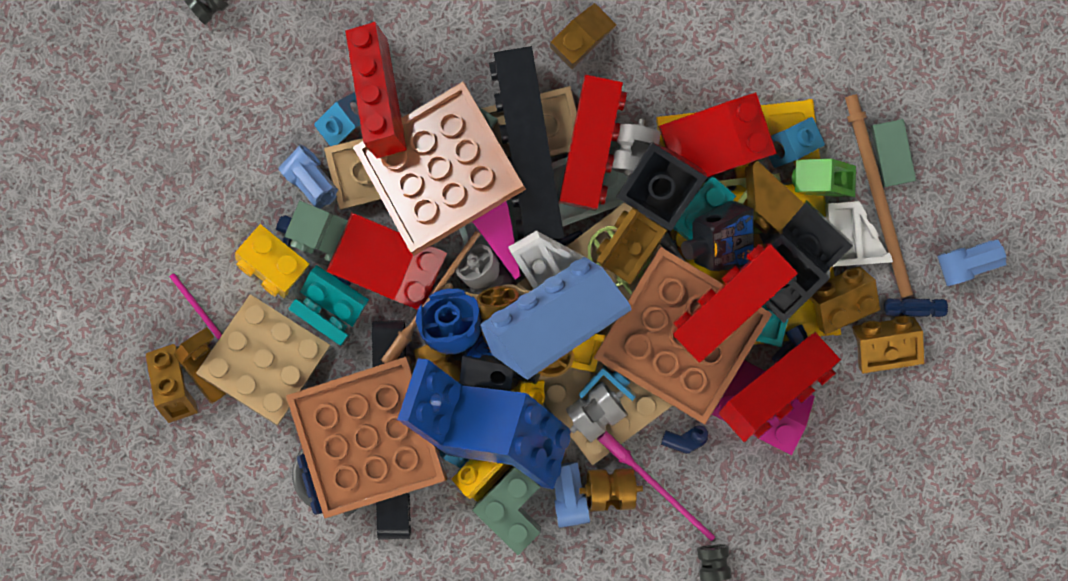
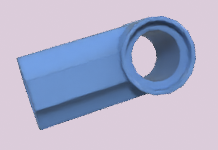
[278,144,338,209]
[937,239,1006,286]
[554,462,590,528]

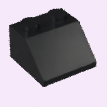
[616,142,707,231]

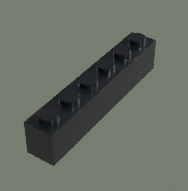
[489,46,564,240]

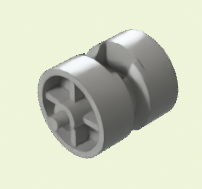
[612,119,661,179]
[456,244,512,294]
[566,382,628,442]

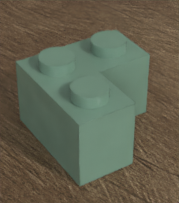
[284,200,348,262]
[472,466,541,555]

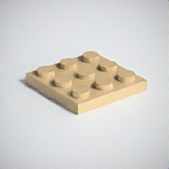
[196,294,330,426]

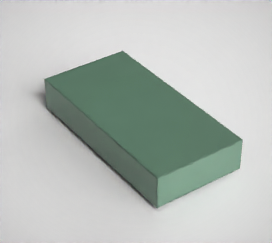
[871,119,916,188]

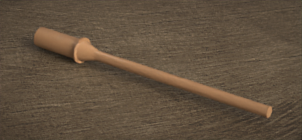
[381,230,481,363]

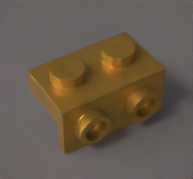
[596,207,667,285]
[809,266,880,335]

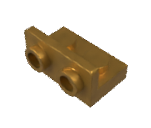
[853,316,924,374]

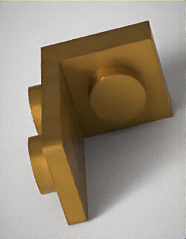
[174,327,227,404]
[146,344,198,423]

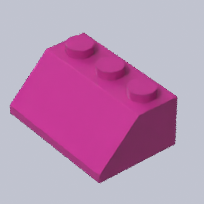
[711,360,815,455]

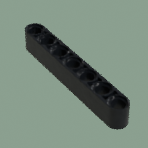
[372,320,411,540]

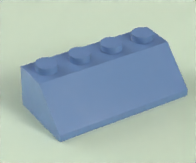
[480,257,632,380]

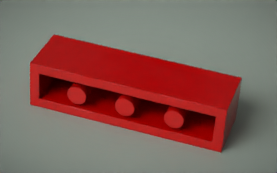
[345,22,407,159]
[558,74,627,211]
[672,243,798,363]
[718,332,841,443]

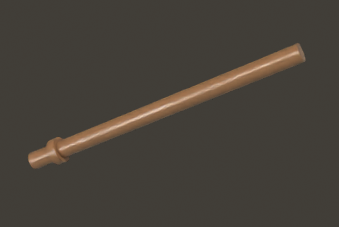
[845,94,913,298]

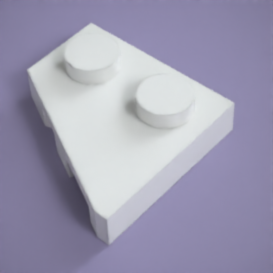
[825,201,893,267]
[508,231,588,289]

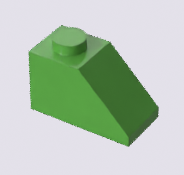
[792,159,856,197]

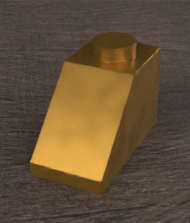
[550,3,617,69]
[745,161,804,234]

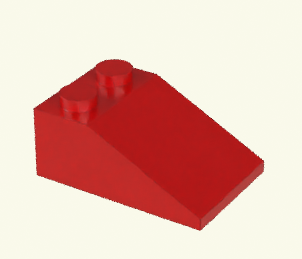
[658,92,777,177]
[326,212,447,310]

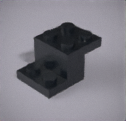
[762,200,853,323]

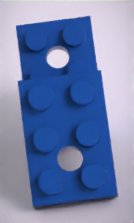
[397,358,571,489]

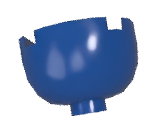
[416,289,483,354]

